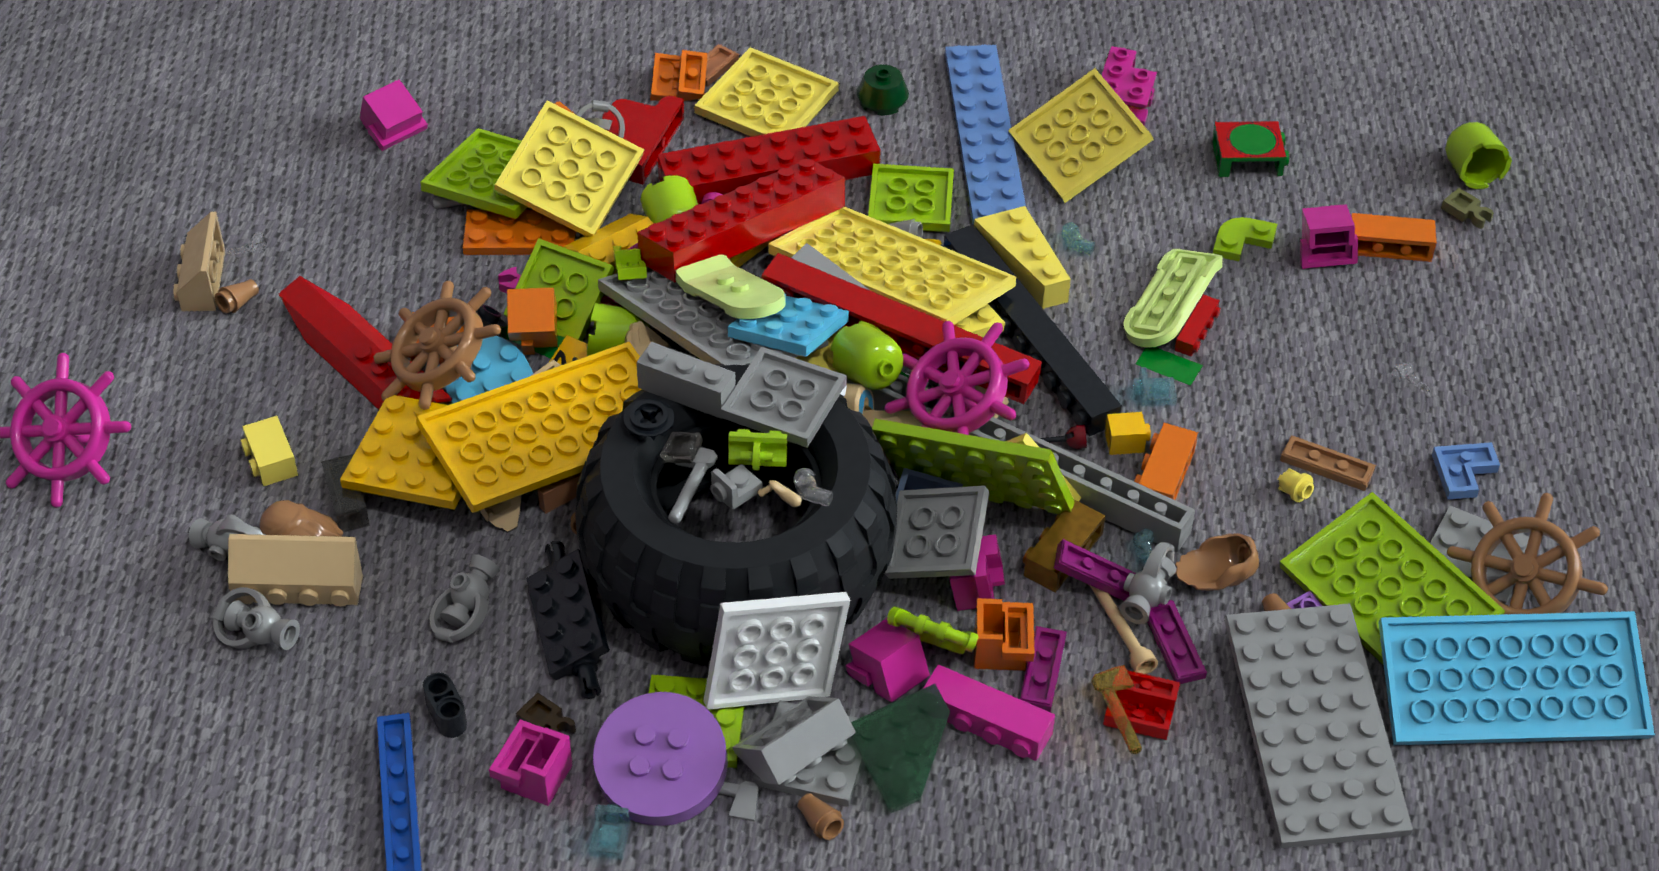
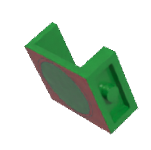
[1212,121,1289,177]

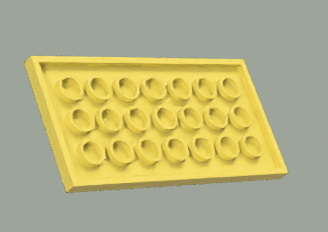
[768,207,1016,325]

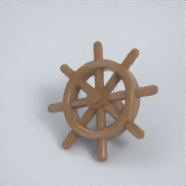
[374,281,501,410]
[1447,493,1608,615]

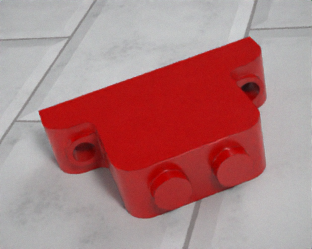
[602,96,684,185]

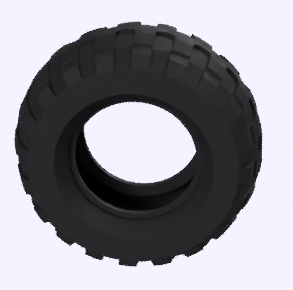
[575,363,897,665]

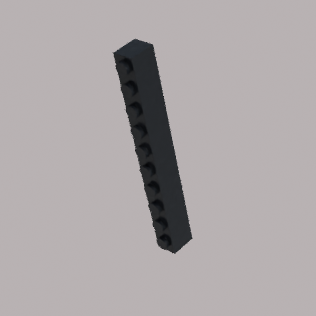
[944,224,1122,437]

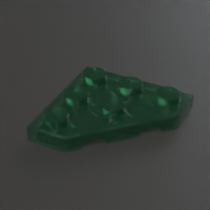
[851,684,950,813]

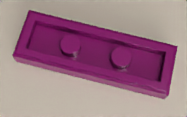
[1054,539,1136,601]
[1147,600,1207,684]
[1020,626,1067,713]

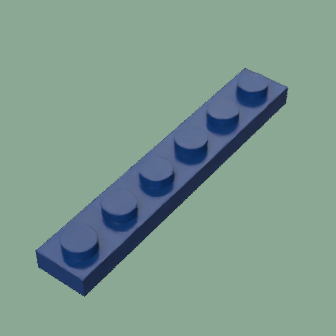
[377,713,422,871]

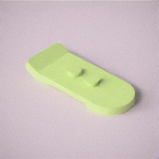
[1124,249,1223,347]
[676,255,786,319]

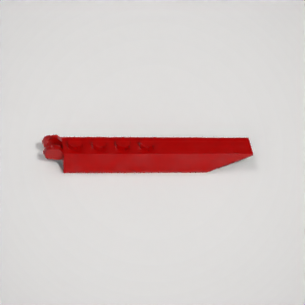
[278,276,453,410]

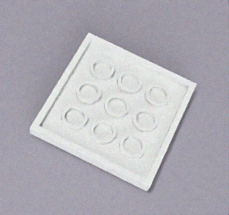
[704,592,850,710]

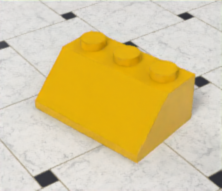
[563,214,653,275]

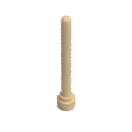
[1089,585,1158,674]

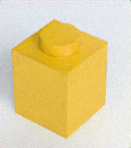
[1104,412,1151,455]

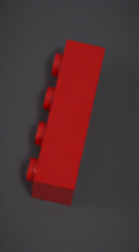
[1175,294,1221,357]

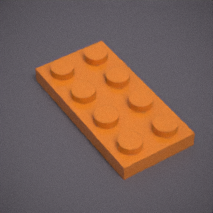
[463,209,576,255]

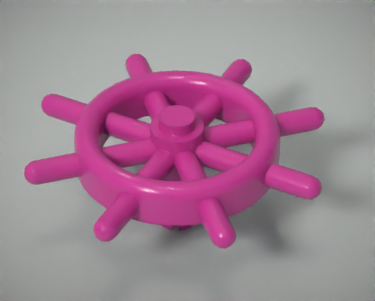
[884,321,1030,435]
[0,353,131,508]

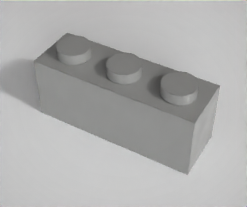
[636,342,736,419]

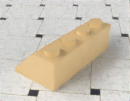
[228,534,363,606]

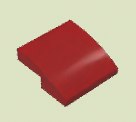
[1103,668,1180,740]

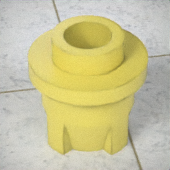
[1278,468,1314,502]

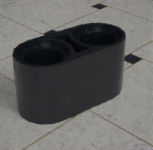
[423,672,467,738]

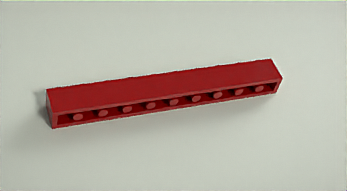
[761,253,1042,405]

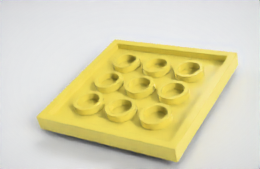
[694,47,839,136]
[1008,68,1154,203]
[494,100,644,236]

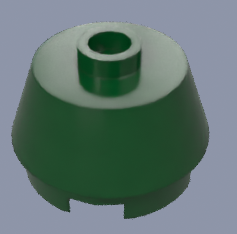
[857,64,909,116]

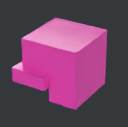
[359,79,428,151]
[1300,204,1358,269]
[949,534,1005,611]
[845,618,930,702]
[489,719,572,806]

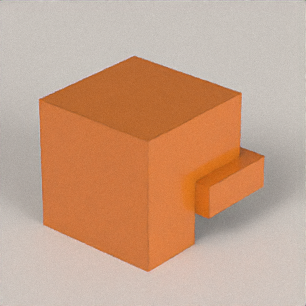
[507,288,558,355]
[974,598,1034,671]

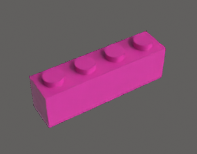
[920,664,1055,761]

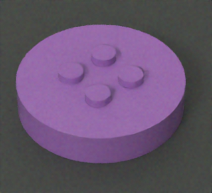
[593,692,728,826]

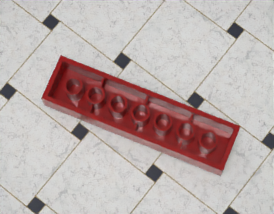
[657,116,881,204]
[637,159,845,283]

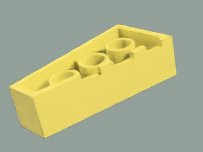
[974,206,1071,309]

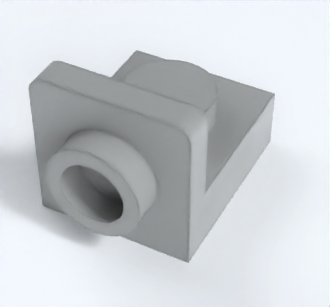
[711,464,762,510]

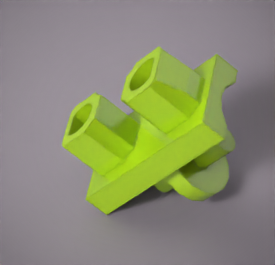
[728,429,787,470]

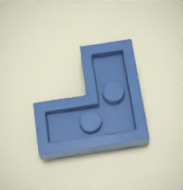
[1432,442,1500,500]

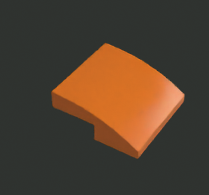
[650,50,708,101]

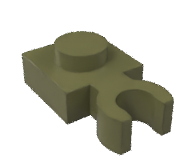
[1441,188,1494,229]

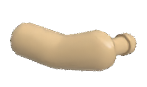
[757,480,802,507]

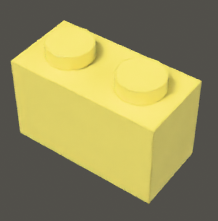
[240,416,298,486]

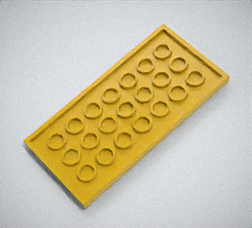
[416,342,642,513]

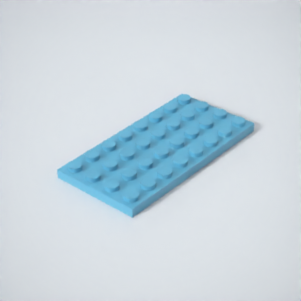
[1378,611,1655,745]

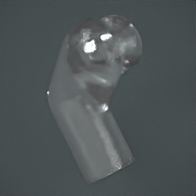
[793,468,833,507]

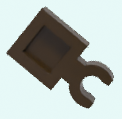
[516,692,576,734]

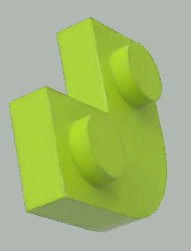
[1213,217,1278,262]

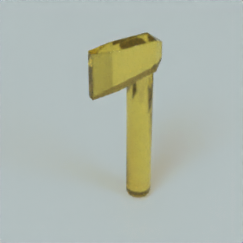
[1091,665,1142,754]

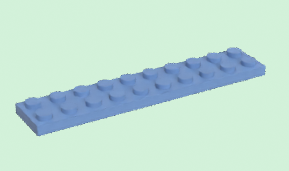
[945,45,1026,225]

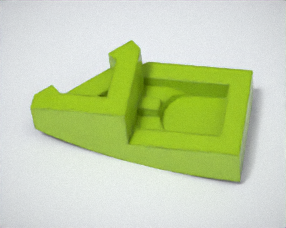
[613,246,647,280]

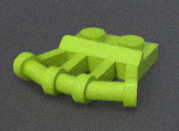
[887,606,978,654]

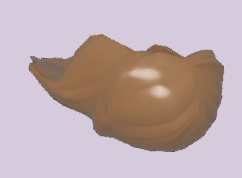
[259,500,343,537]
[1175,533,1259,591]

